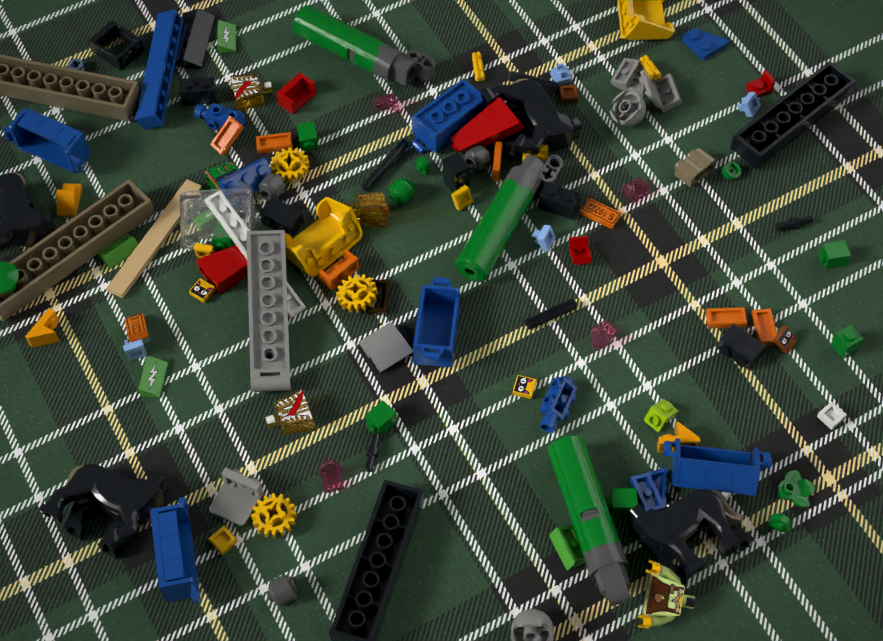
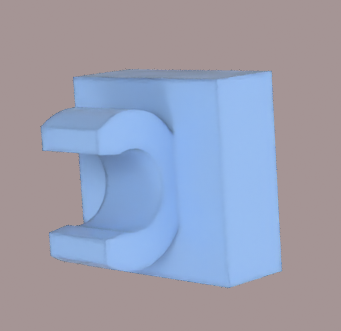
[550,63,573,86]
[737,92,761,117]
[532,225,556,251]
[123,339,147,362]

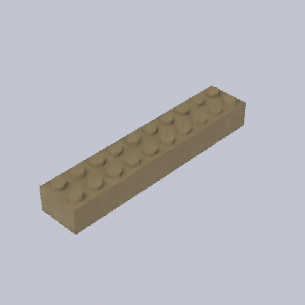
[0,55,141,121]
[0,179,155,321]

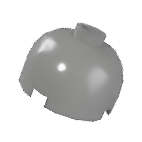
[610,90,646,127]
[510,609,554,641]

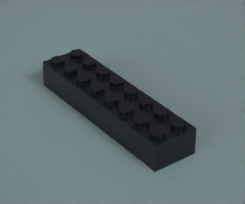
[730,61,856,170]
[329,479,424,641]

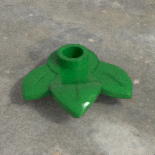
[777,470,816,508]

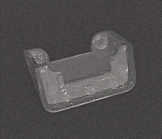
[180,188,257,249]

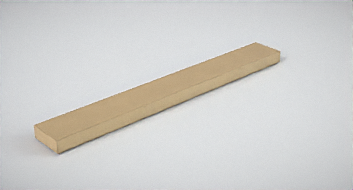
[106,179,203,298]

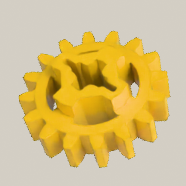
[270,147,310,183]
[336,274,378,313]
[251,493,297,538]

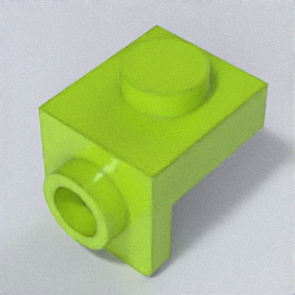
[644,399,679,432]

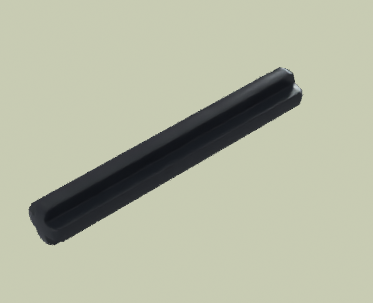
[361,139,409,192]

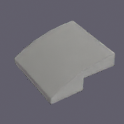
[610,58,651,97]
[359,322,413,373]

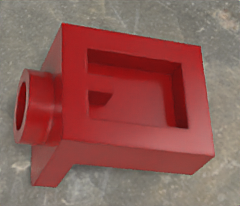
[745,70,775,98]

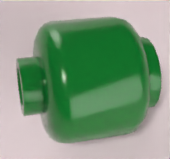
[388,178,415,205]

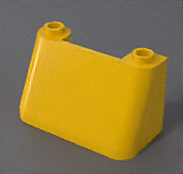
[617,0,675,40]
[285,197,363,277]

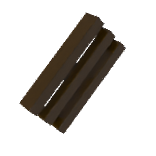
[368,279,391,316]

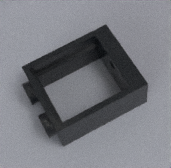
[88,20,144,71]

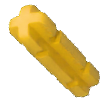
[472,52,485,82]
[640,55,661,81]

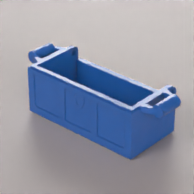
[411,79,487,154]
[3,107,91,173]
[413,277,460,367]
[663,438,772,496]
[150,497,201,604]

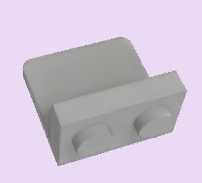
[640,70,682,113]
[209,467,264,527]

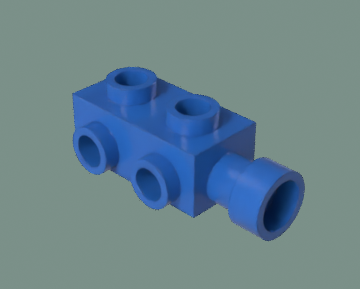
[194,103,247,131]
[539,376,577,433]

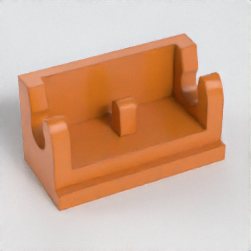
[318,250,359,290]

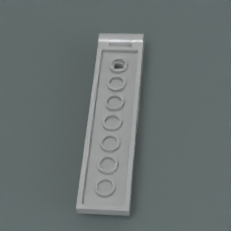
[247,230,291,392]

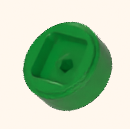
[415,156,431,175]
[722,161,741,181]
[769,513,791,532]

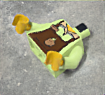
[638,560,695,629]

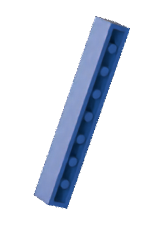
[136,9,184,130]

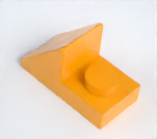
[56,183,83,218]
[25,308,60,348]
[657,422,700,453]

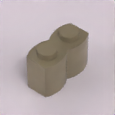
[674,148,716,187]

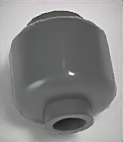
[464,145,491,172]
[258,174,285,201]
[267,574,300,606]

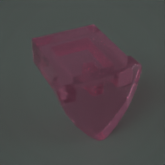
[373,93,400,114]
[621,177,651,203]
[590,320,620,349]
[318,459,345,494]

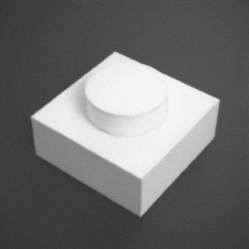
[817,401,847,430]

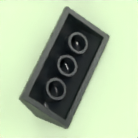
[175,9,216,69]

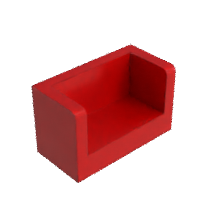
[276,73,317,115]

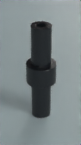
[775,216,813,231]
[365,433,381,472]

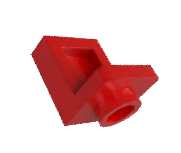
[569,236,592,265]

